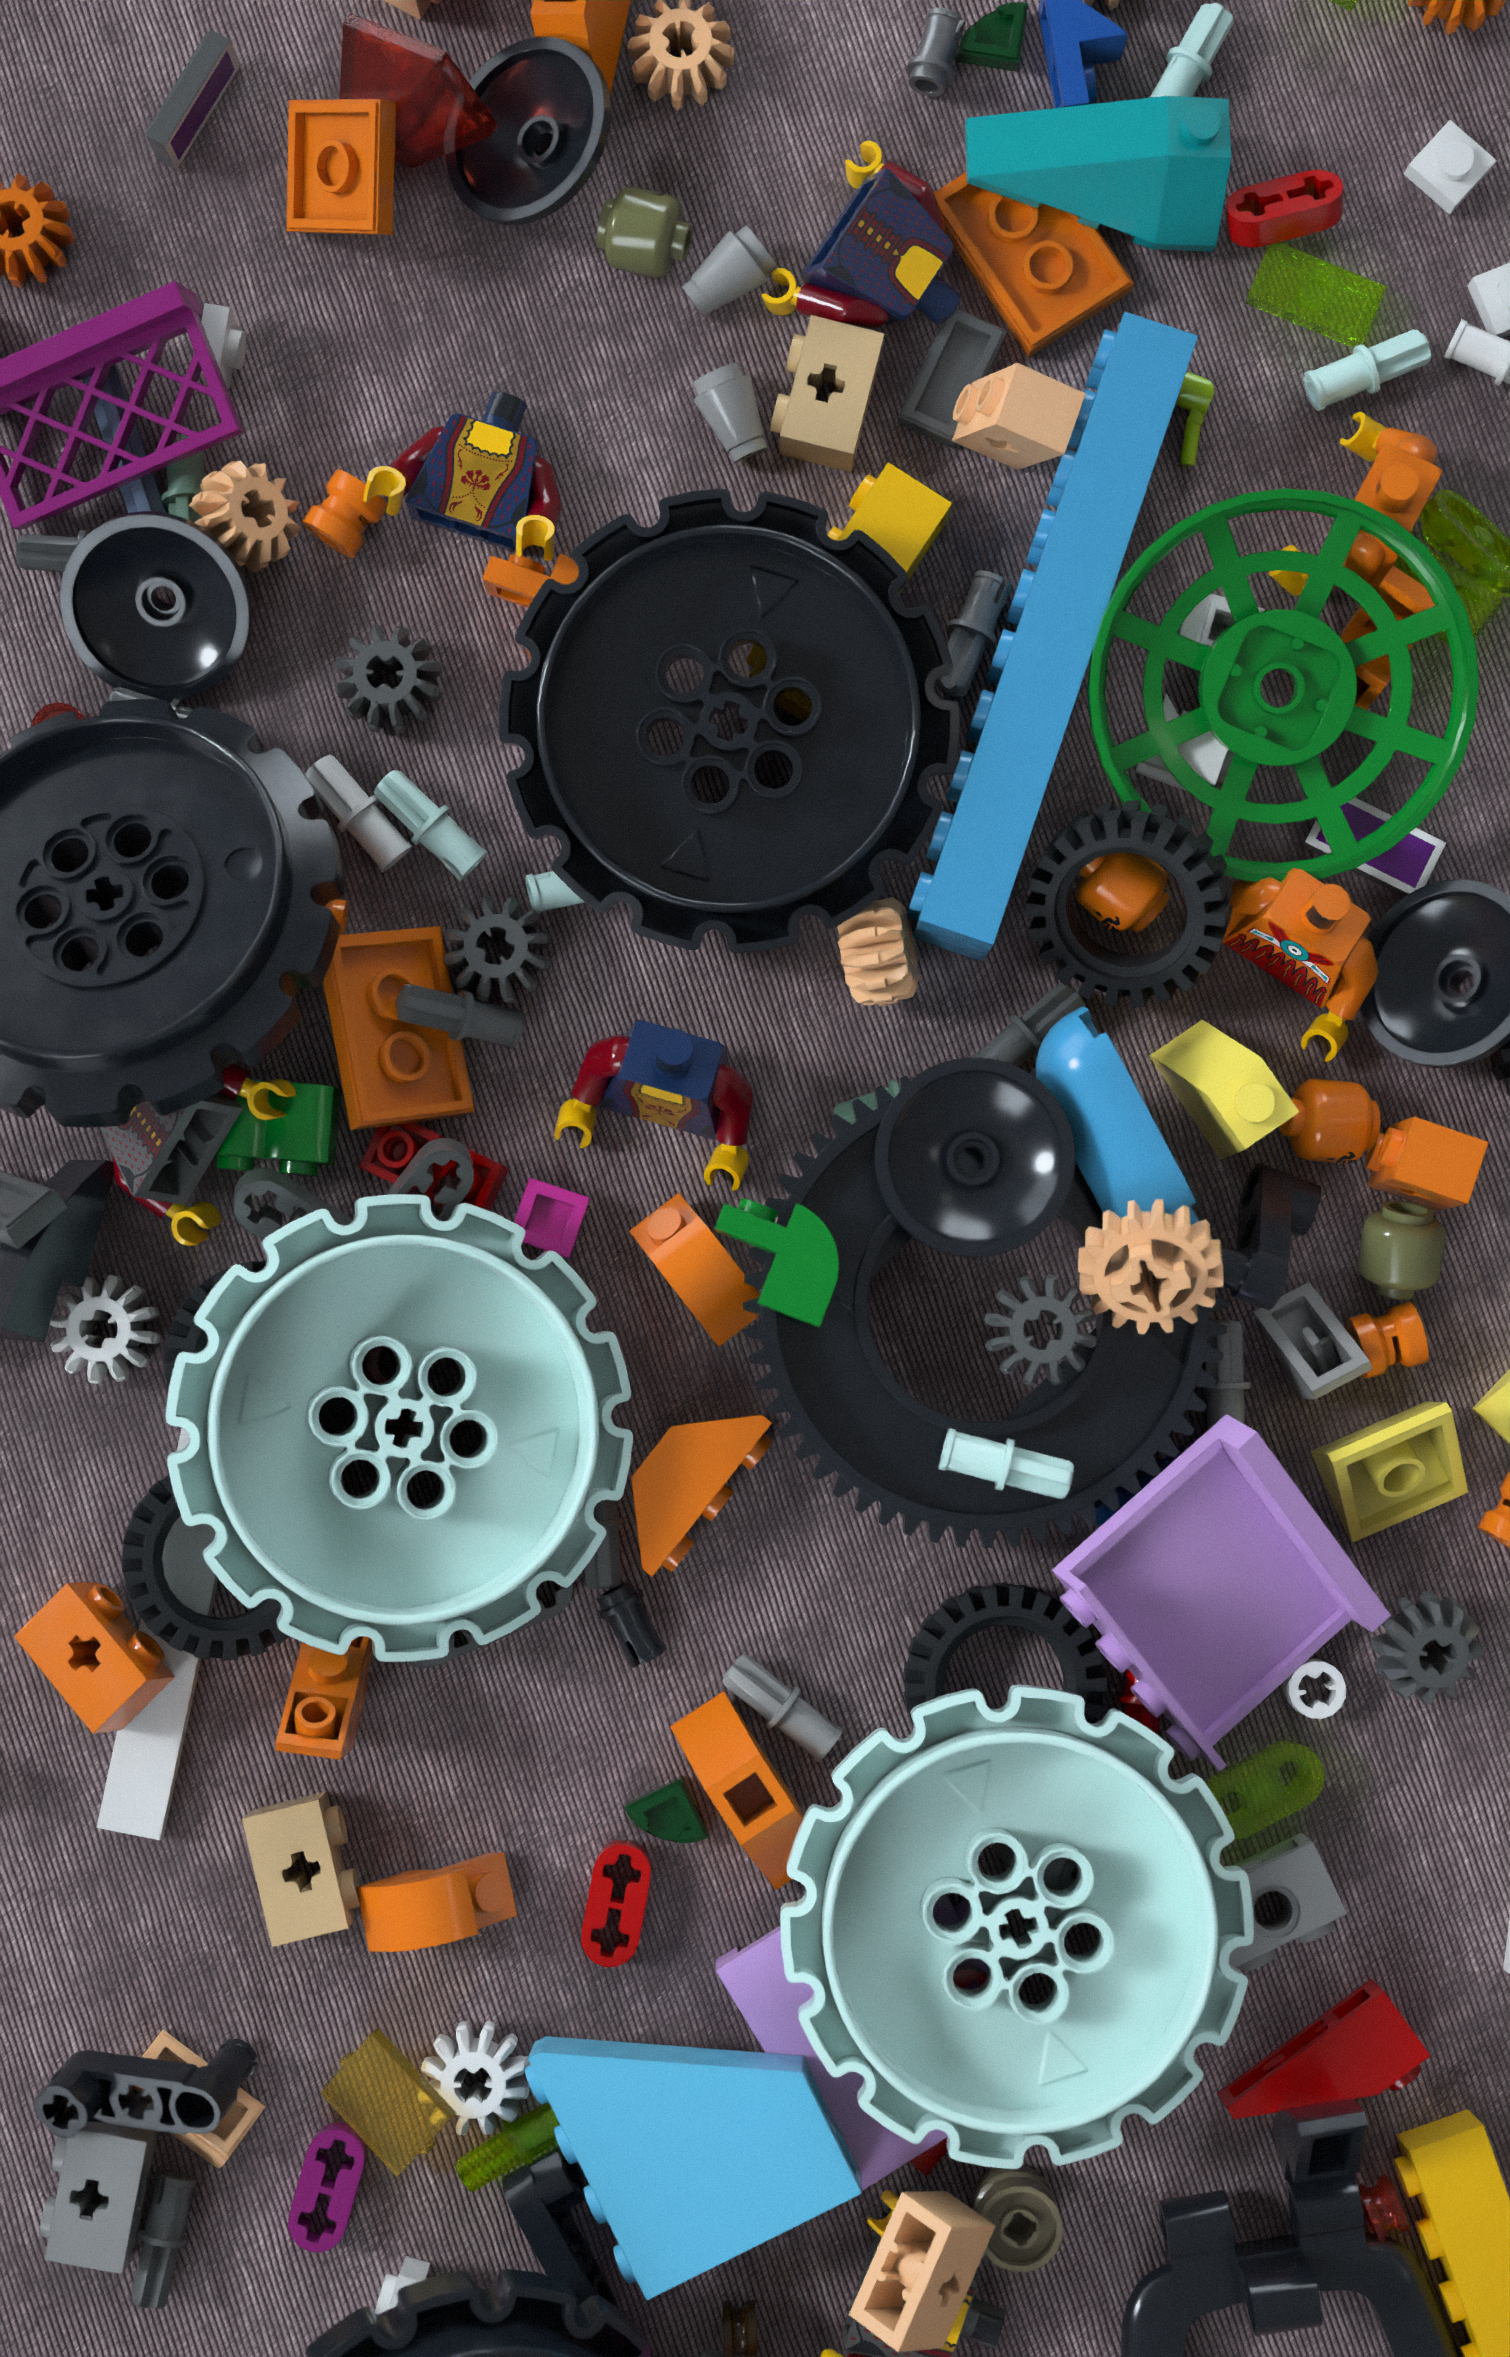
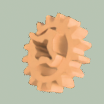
[1078,1199,1224,1335]

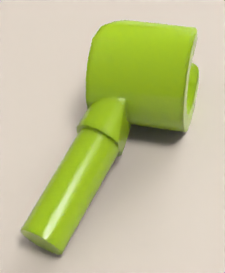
[1175,372,1214,467]

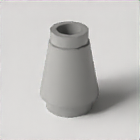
[681,225,777,317]
[693,362,768,463]

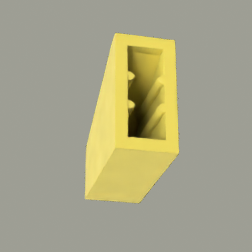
[1149,1020,1299,1160]

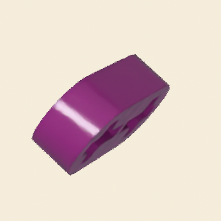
[288,2122,368,2253]

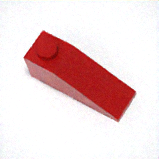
[1216,1979,1431,2119]

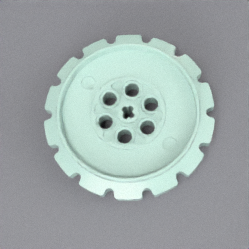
[165,1194,633,1662]
[780,1685,1254,2169]

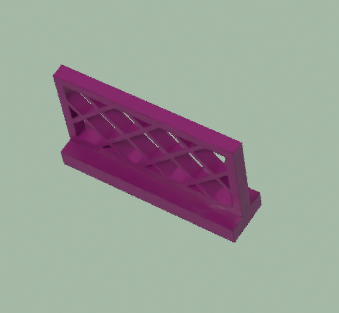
[0,281,244,531]

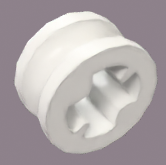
[1283,1658,1346,1719]

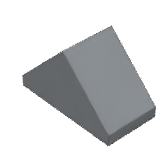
[1253,1282,1372,1400]

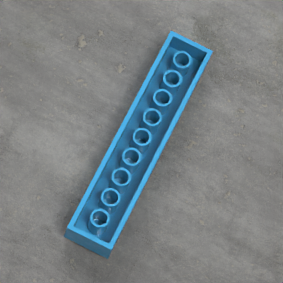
[907,311,1198,962]

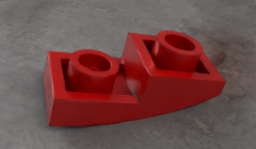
[358,1122,509,1211]

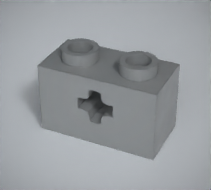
[39,2121,158,2274]

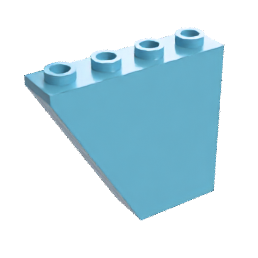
[525,2036,862,2300]

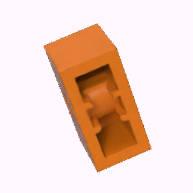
[1364,1116,1489,1211]
[14,1582,175,1734]

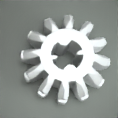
[50,1275,161,1384]
[421,2021,530,2135]

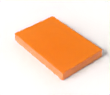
[934,172,1135,358]
[323,926,475,1130]

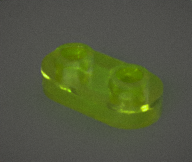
[1420,489,1510,597]
[1206,1740,1325,1839]

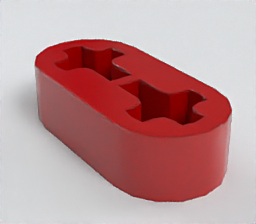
[1226,169,1344,248]
[581,1840,651,1967]

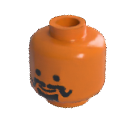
[1074,853,1170,933]
[1280,1078,1381,1164]

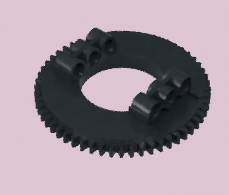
[743,1064,1228,1548]

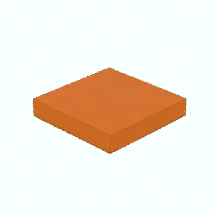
[287,99,396,235]

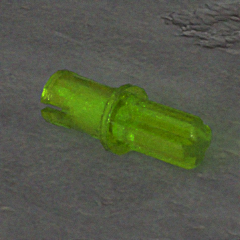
[455,2101,560,2192]

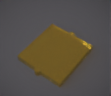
[320,2028,456,2177]

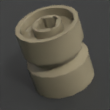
[971,2164,1063,2273]

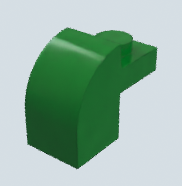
[715,1197,839,1328]

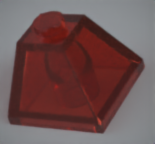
[339,13,499,168]

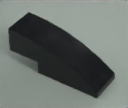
[0,1160,114,1342]
[1272,2098,1368,2184]

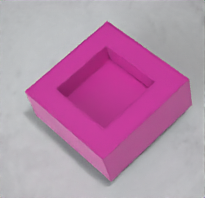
[514,1177,591,1259]

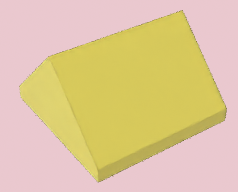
[1310,1401,1468,1543]

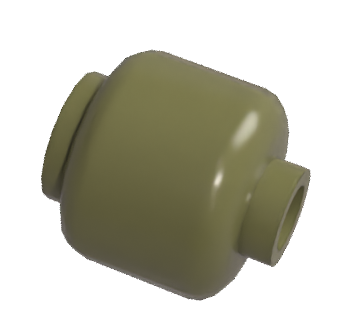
[596,186,693,278]
[1357,1201,1447,1300]

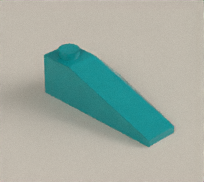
[964,96,1231,252]

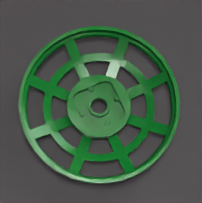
[1087,488,1479,882]

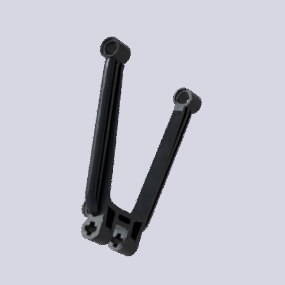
[1121,2174,1458,2357]

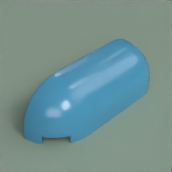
[1036,1006,1199,1225]

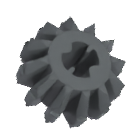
[334,625,442,734]
[444,896,552,1004]
[984,1274,1097,1386]
[1369,1590,1486,1705]

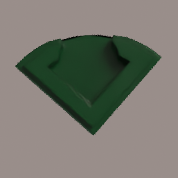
[956,2,1029,72]
[624,1776,710,1844]

